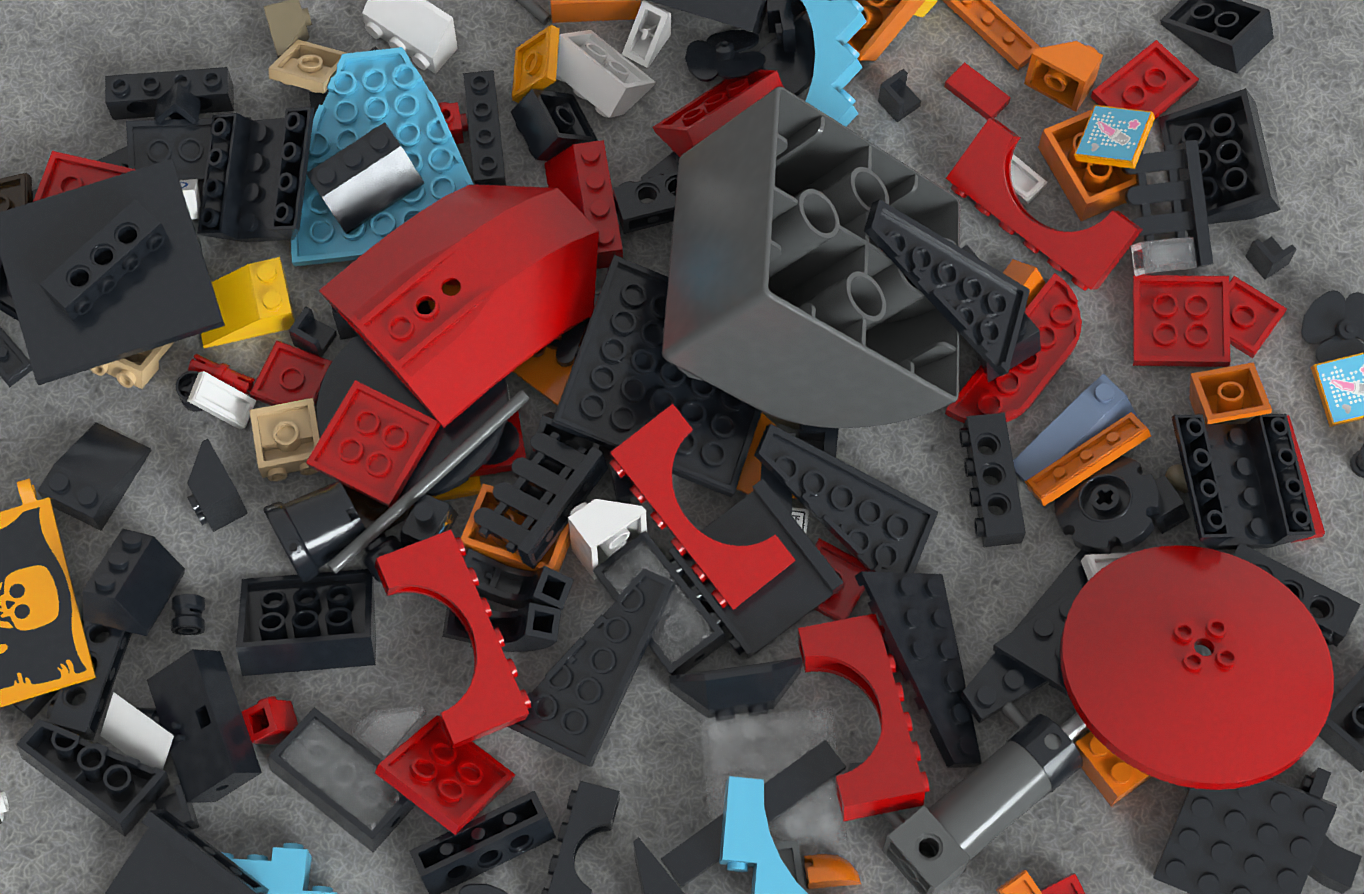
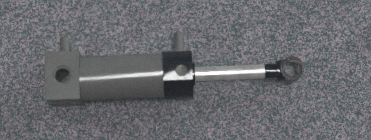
[882,702,1088,894]

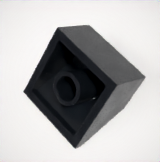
[510,89,598,161]
[187,439,248,532]

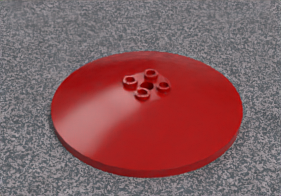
[1060,545,1334,790]

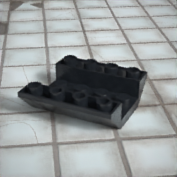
[197,107,315,242]
[1171,414,1316,550]

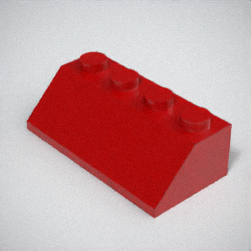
[653,69,784,157]
[544,140,623,269]

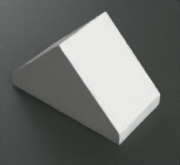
[622,0,671,68]

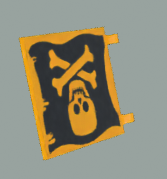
[0,478,96,708]

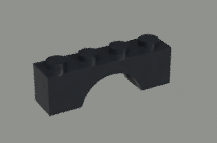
[541,781,620,894]

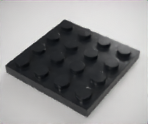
[1153,778,1337,894]

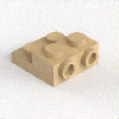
[268,39,347,94]
[90,342,174,389]
[249,398,320,481]

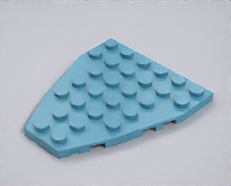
[291,47,474,267]

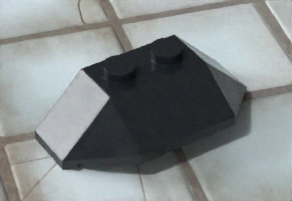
[669,657,802,721]

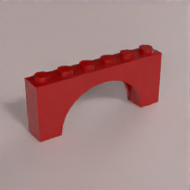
[946,118,1143,291]
[609,404,796,610]
[375,529,531,750]
[798,614,930,822]

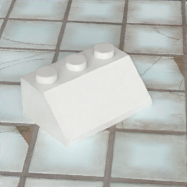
[362,0,458,74]
[556,30,656,118]
[568,499,647,580]

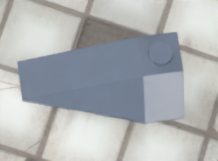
[1013,374,1138,483]

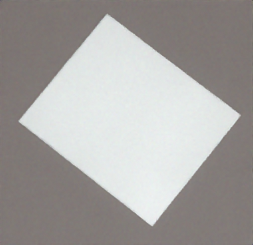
[100,692,174,770]

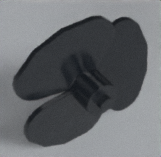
[685,30,766,82]
[1301,290,1364,363]

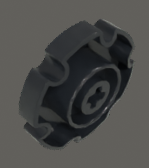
[1054,456,1161,554]

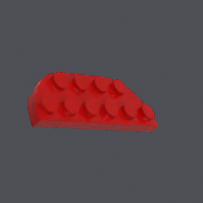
[945,273,1082,423]

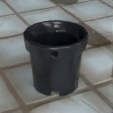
[263,480,366,583]

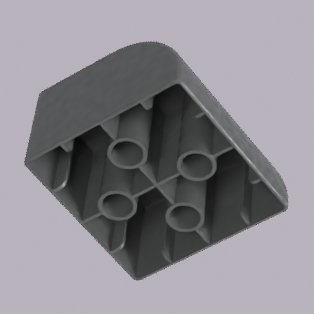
[662,87,960,428]

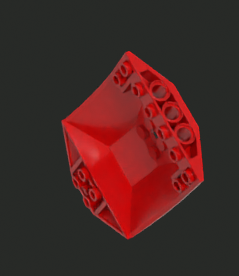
[319,184,599,428]

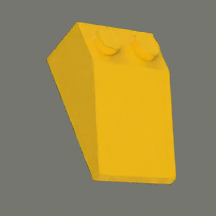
[201,257,295,348]

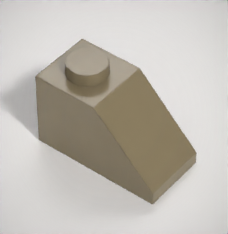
[263,0,312,58]

